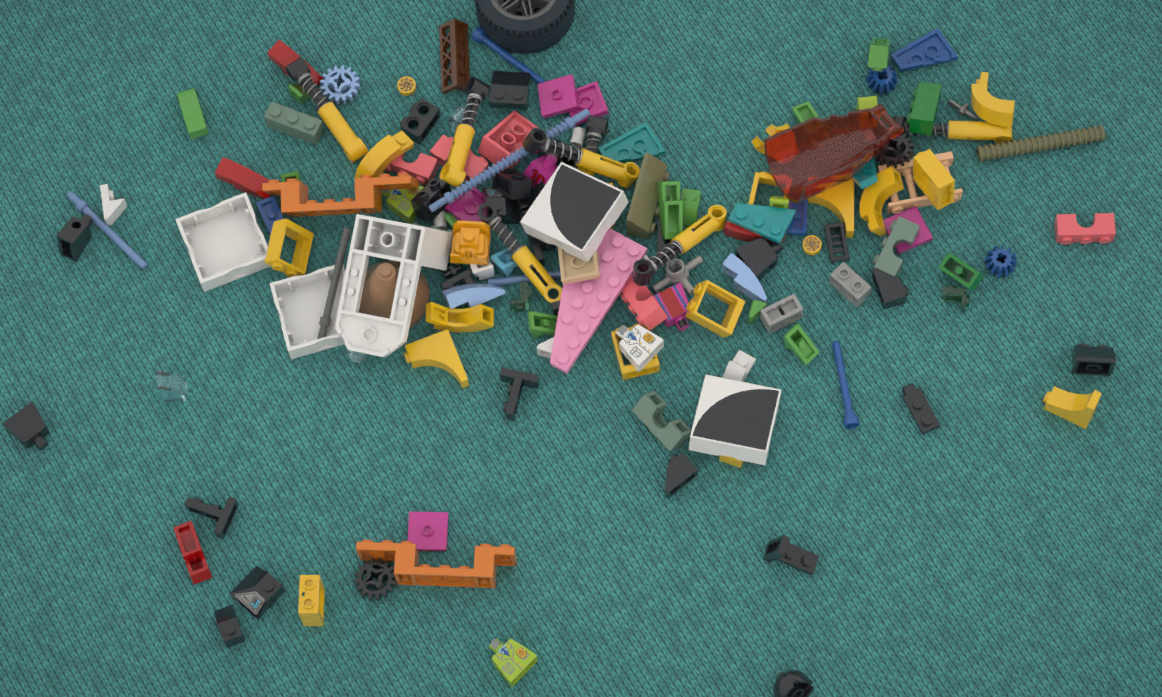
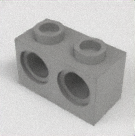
[829,262,871,308]
[760,294,804,334]

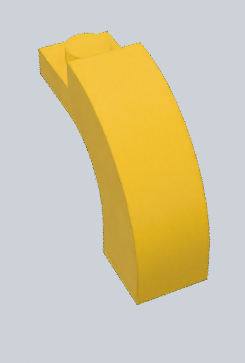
[971,72,1015,127]
[354,131,414,178]
[859,167,904,237]
[426,302,494,332]

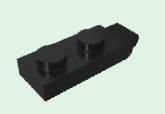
[902,383,940,435]

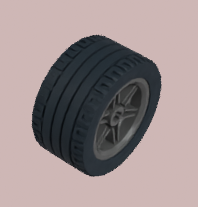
[475,0,575,54]

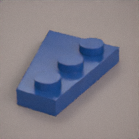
[890,28,958,72]

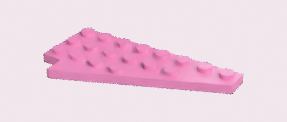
[550,228,648,374]

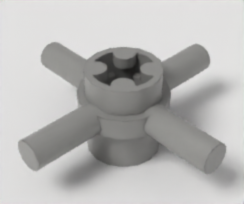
[652,255,703,295]

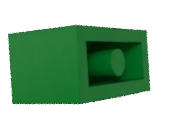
[938,252,984,292]

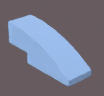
[722,253,767,303]
[441,283,505,309]

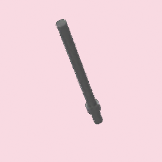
[317,228,351,339]

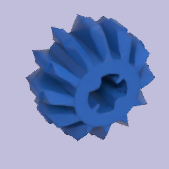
[866,66,898,96]
[984,245,1017,279]

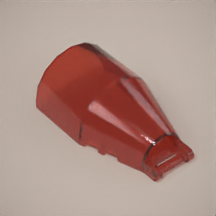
[764,104,904,203]

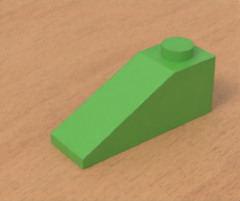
[868,38,891,71]

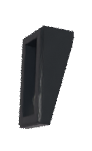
[823,222,849,263]

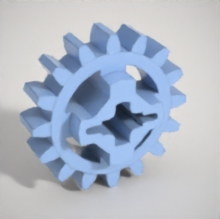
[320,65,361,105]

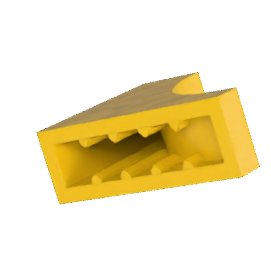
[804,178,854,238]
[403,329,469,388]
[1043,386,1102,429]

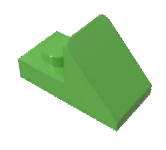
[680,188,701,227]
[528,311,558,339]
[783,324,820,365]

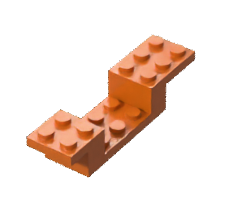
[262,173,419,217]
[356,539,517,588]

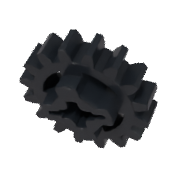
[873,131,914,168]
[354,558,397,601]

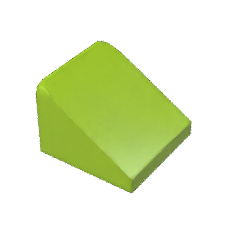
[769,196,789,209]

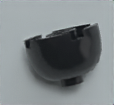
[773,670,813,697]

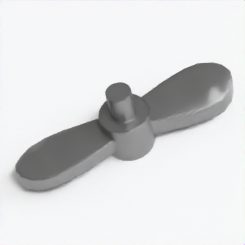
[947,99,979,121]

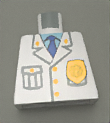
[616,325,664,372]

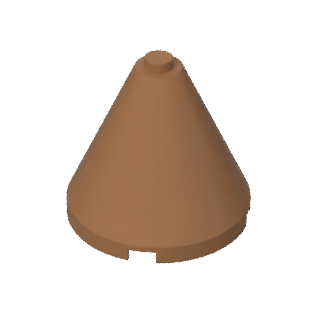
[359,260,430,328]

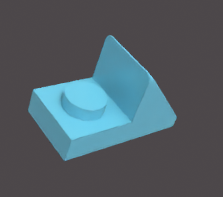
[491,248,518,277]

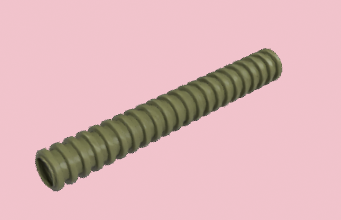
[977,125,1105,162]

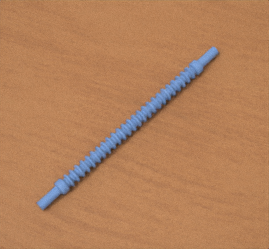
[428,108,590,213]

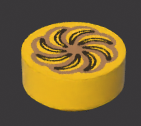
[397,76,416,96]
[802,235,822,255]

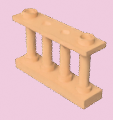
[877,151,963,214]

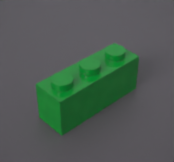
[906,82,942,135]

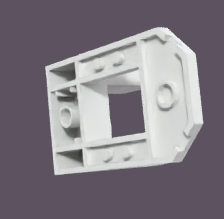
[335,214,453,357]

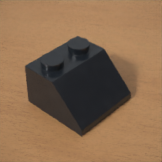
[489,71,531,110]
[1072,344,1116,376]

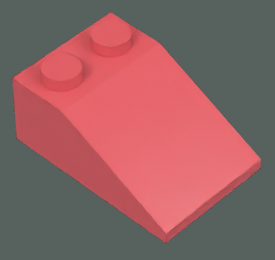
[478,110,539,169]

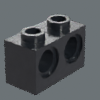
[400,98,441,145]
[492,168,533,200]
[410,178,451,222]

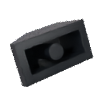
[871,268,908,309]
[665,452,698,499]
[214,605,245,648]

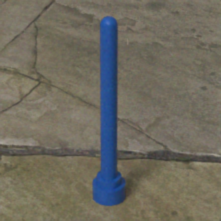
[471,27,545,84]
[832,341,860,429]

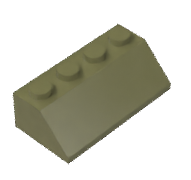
[626,153,670,240]

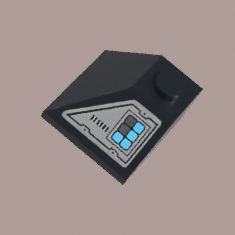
[481,188,521,224]
[230,566,285,620]

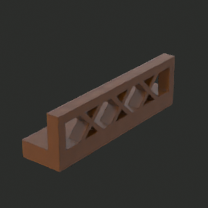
[439,18,470,94]

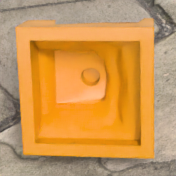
[450,221,491,265]

